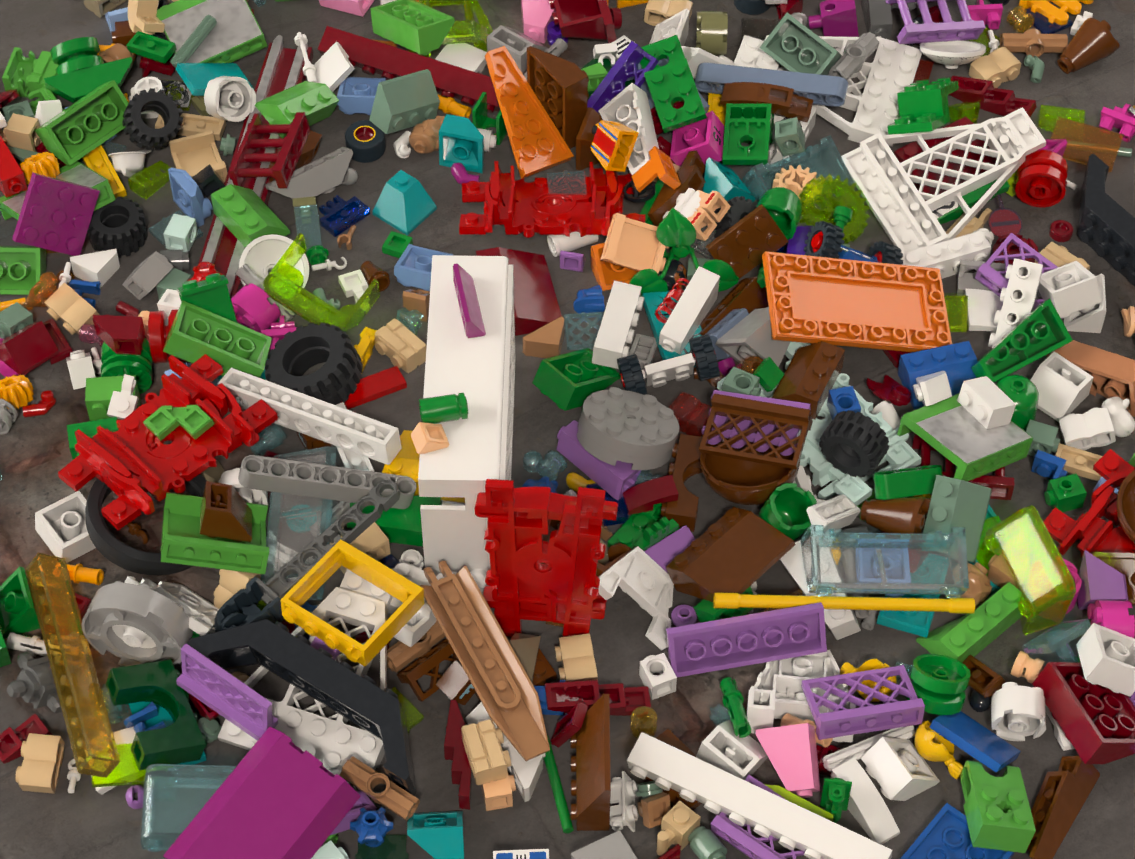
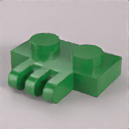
[633,517,679,551]

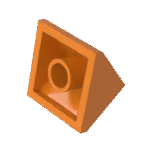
[591,242,639,291]

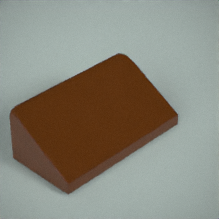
[962,655,1006,698]

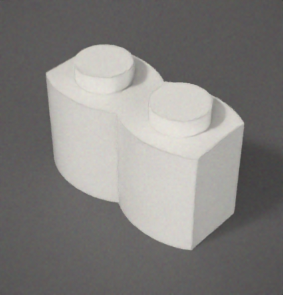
[1059,408,1116,450]

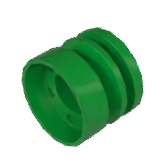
[100,338,153,394]

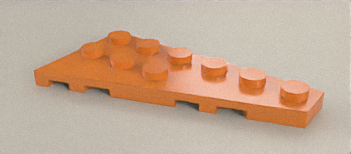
[485,46,574,179]

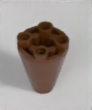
[1057,18,1120,74]
[861,497,931,548]

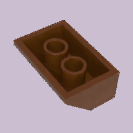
[772,341,845,420]

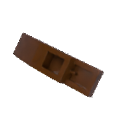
[720,82,813,123]
[648,150,706,227]

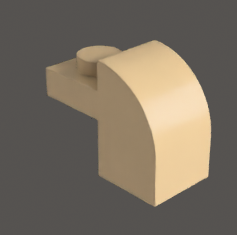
[128,0,165,35]

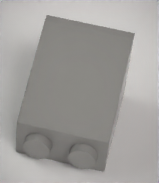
[716,307,791,370]

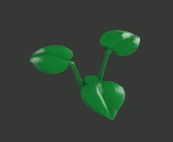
[629,208,739,296]

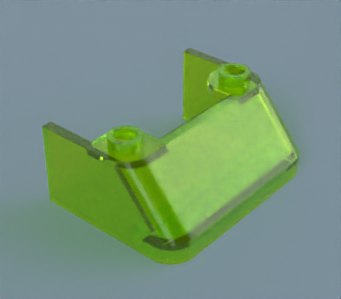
[263,233,380,332]
[980,505,1076,636]

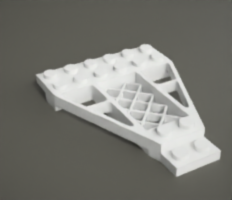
[733,35,922,146]
[840,107,1046,253]
[218,569,393,784]

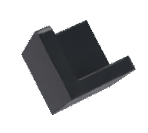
[192,164,226,197]

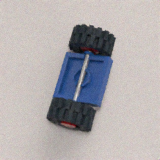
[804,221,903,265]

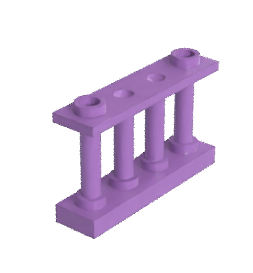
[886,0,986,44]

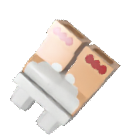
[663,188,731,241]

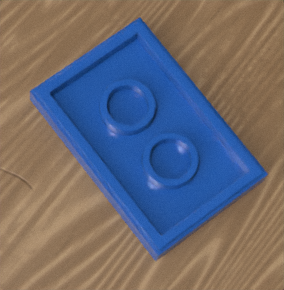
[930,711,1021,772]

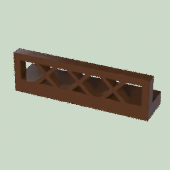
[396,638,459,701]

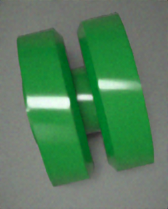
[50,37,104,75]
[906,654,971,715]

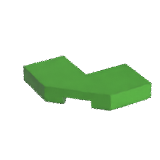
[143,405,214,441]

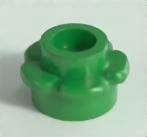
[306,245,329,265]

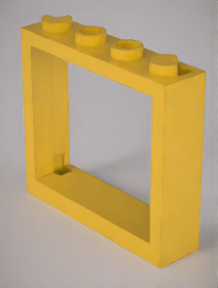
[280,539,424,667]

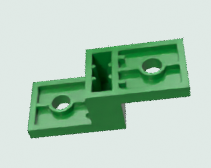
[640,35,707,133]
[888,77,959,135]
[722,103,774,165]

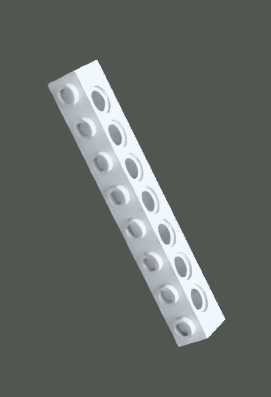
[218,368,402,465]

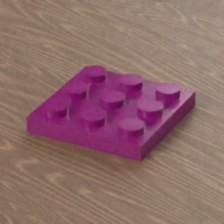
[12,173,100,256]

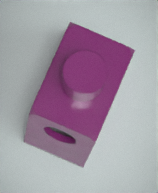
[808,0,859,37]

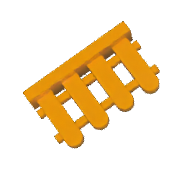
[1018,0,1094,25]

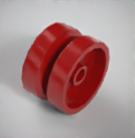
[1015,150,1068,208]
[148,309,185,364]

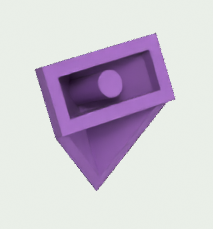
[1078,550,1128,610]

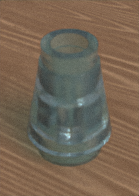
[249,423,286,456]

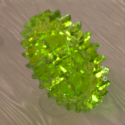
[799,174,870,244]

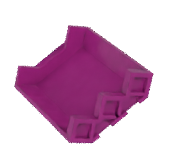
[163,726,361,859]

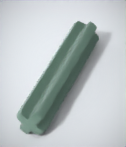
[170,14,217,68]

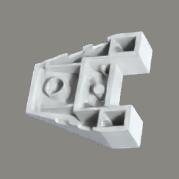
[746,650,856,742]

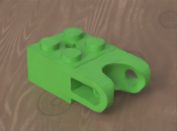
[960,760,1036,853]

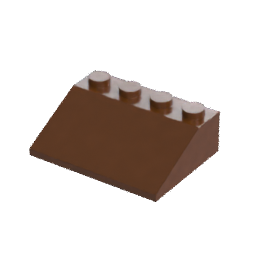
[527,46,589,149]
[666,507,796,602]
[571,694,611,831]

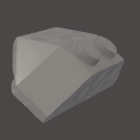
[265,147,353,199]

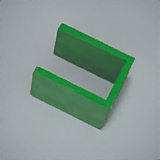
[472,92,507,145]

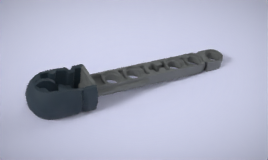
[214,480,400,632]

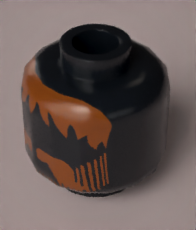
[658,259,687,291]

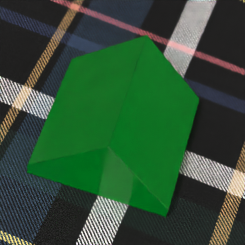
[0,566,40,638]

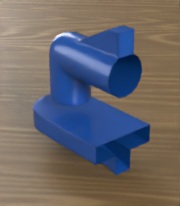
[68,280,101,308]
[573,285,605,314]
[123,702,166,733]

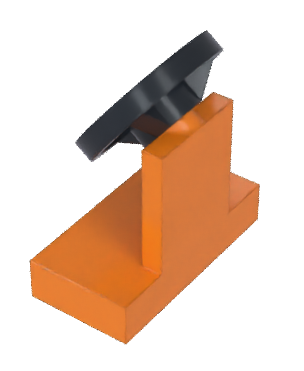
[624,146,681,203]

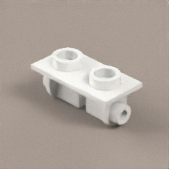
[610,771,638,832]

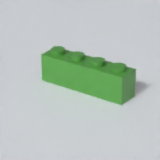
[916,582,1028,663]

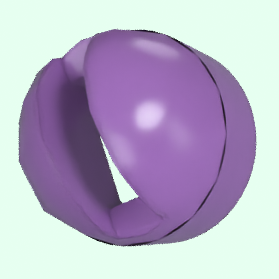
[126,785,148,809]

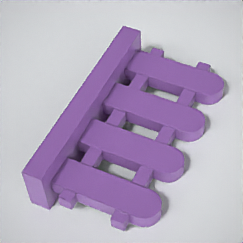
[702,390,811,456]

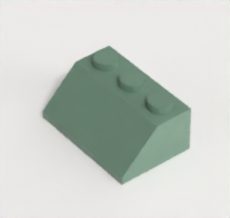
[760,13,842,75]
[369,69,440,134]
[919,475,992,563]

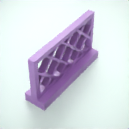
[975,233,1063,320]
[176,644,278,741]
[801,665,925,740]
[711,775,805,859]

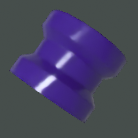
[547,21,568,46]

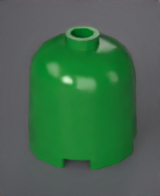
[756,187,802,240]
[996,375,1039,431]
[759,483,817,540]

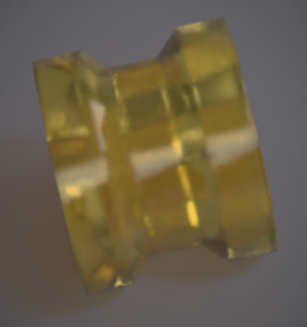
[1007,6,1034,33]
[630,706,657,739]

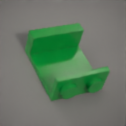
[177,273,239,324]

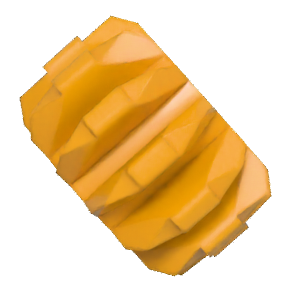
[20,152,60,185]
[0,374,34,409]

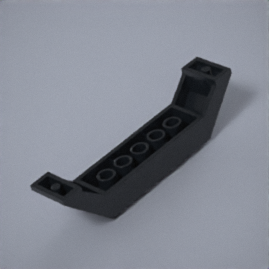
[1077,153,1135,286]
[187,619,417,796]

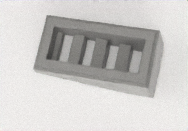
[628,334,658,370]

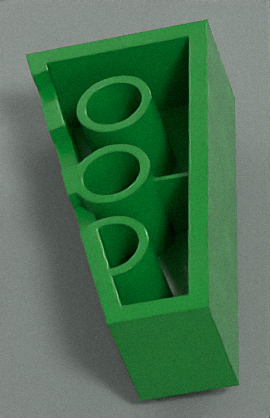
[971,298,1073,383]

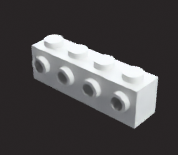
[901,231,991,279]
[988,258,1043,348]
[592,281,644,369]

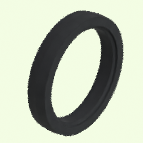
[85,474,207,576]

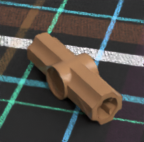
[999,29,1068,57]
[387,621,446,673]
[339,756,420,821]

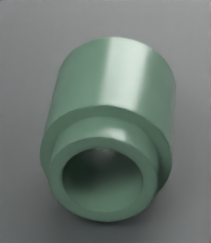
[688,826,727,859]

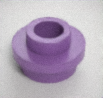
[671,605,697,627]

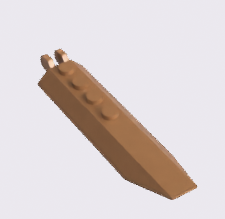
[420,560,550,761]

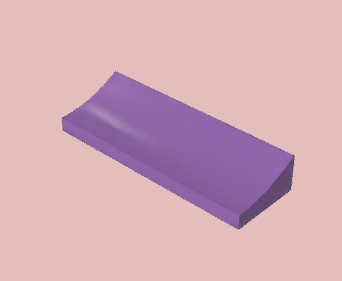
[666,602,827,677]

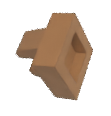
[637,792,671,828]

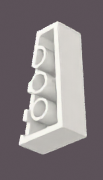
[599,83,659,175]
[779,534,861,640]

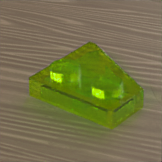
[1038,105,1085,142]

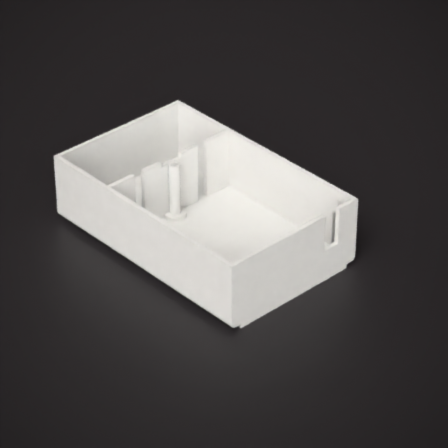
[418,255,515,576]

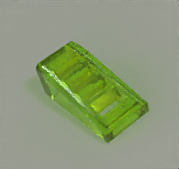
[128,160,172,200]

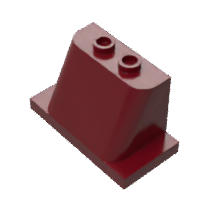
[549,0,617,43]

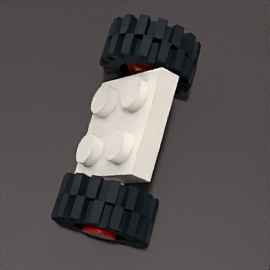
[617,334,720,395]

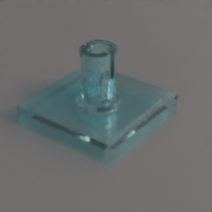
[1022,619,1091,663]

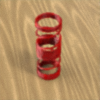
[655,278,690,323]

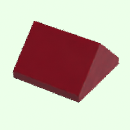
[0,321,59,375]

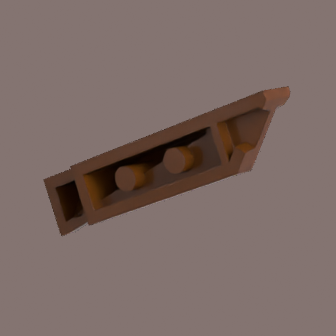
[700,277,769,336]
[1027,756,1100,859]

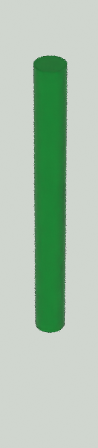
[543,735,574,833]

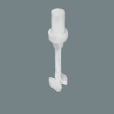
[294,32,317,83]

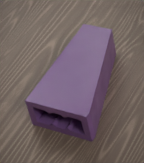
[556,420,645,500]

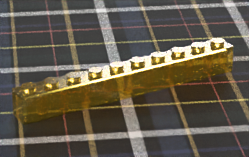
[25,553,120,778]

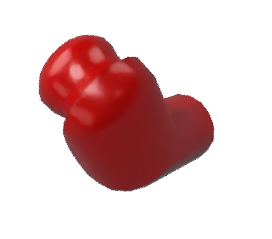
[22,390,56,418]

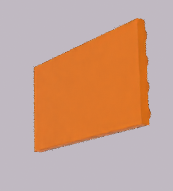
[762,251,952,352]

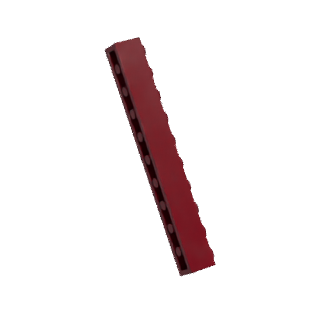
[317,26,500,113]

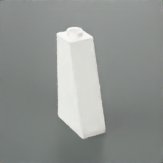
[659,266,720,354]

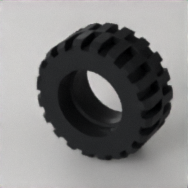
[265,323,363,405]

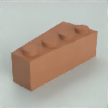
[1046,340,1135,417]

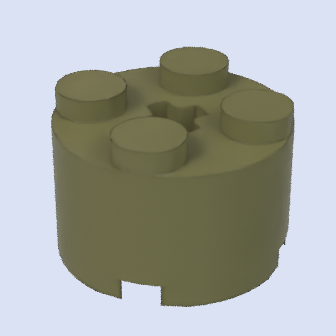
[696,11,728,55]

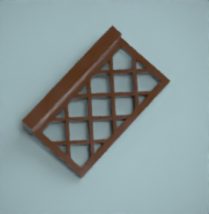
[699,393,813,469]

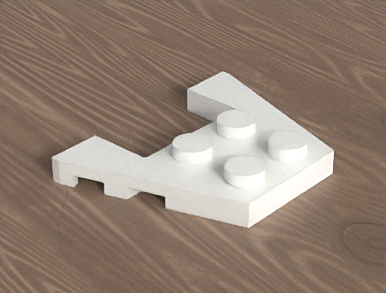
[592,546,674,650]
[124,576,219,636]

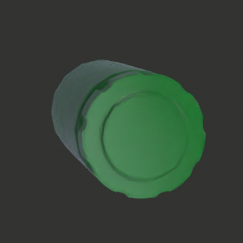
[419,392,468,424]

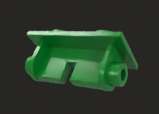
[820,778,852,823]

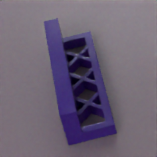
[587,41,659,114]

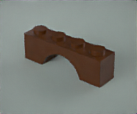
[661,434,702,532]

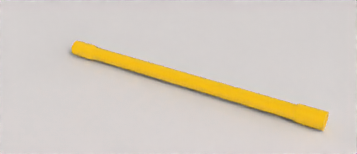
[713,592,975,614]

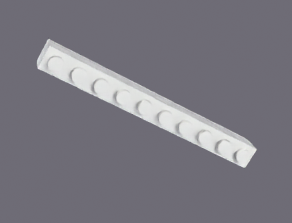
[627,732,892,859]

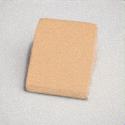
[411,422,450,454]

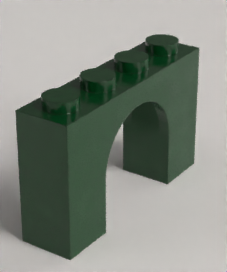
[106,659,207,771]

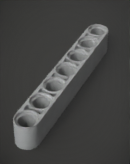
[238,455,417,509]

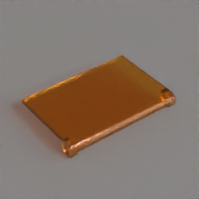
[1051,117,1124,172]

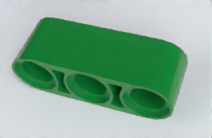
[873,465,942,500]

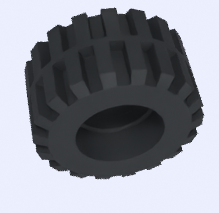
[122,88,183,150]
[88,197,147,258]
[819,410,889,478]

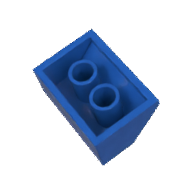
[898,341,978,410]

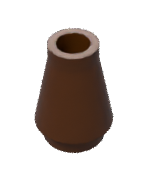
[360,261,390,292]

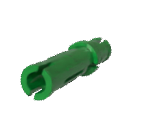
[720,677,751,738]

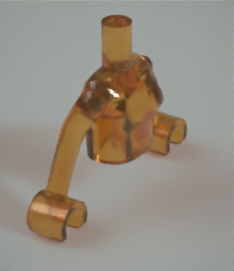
[22,270,75,311]

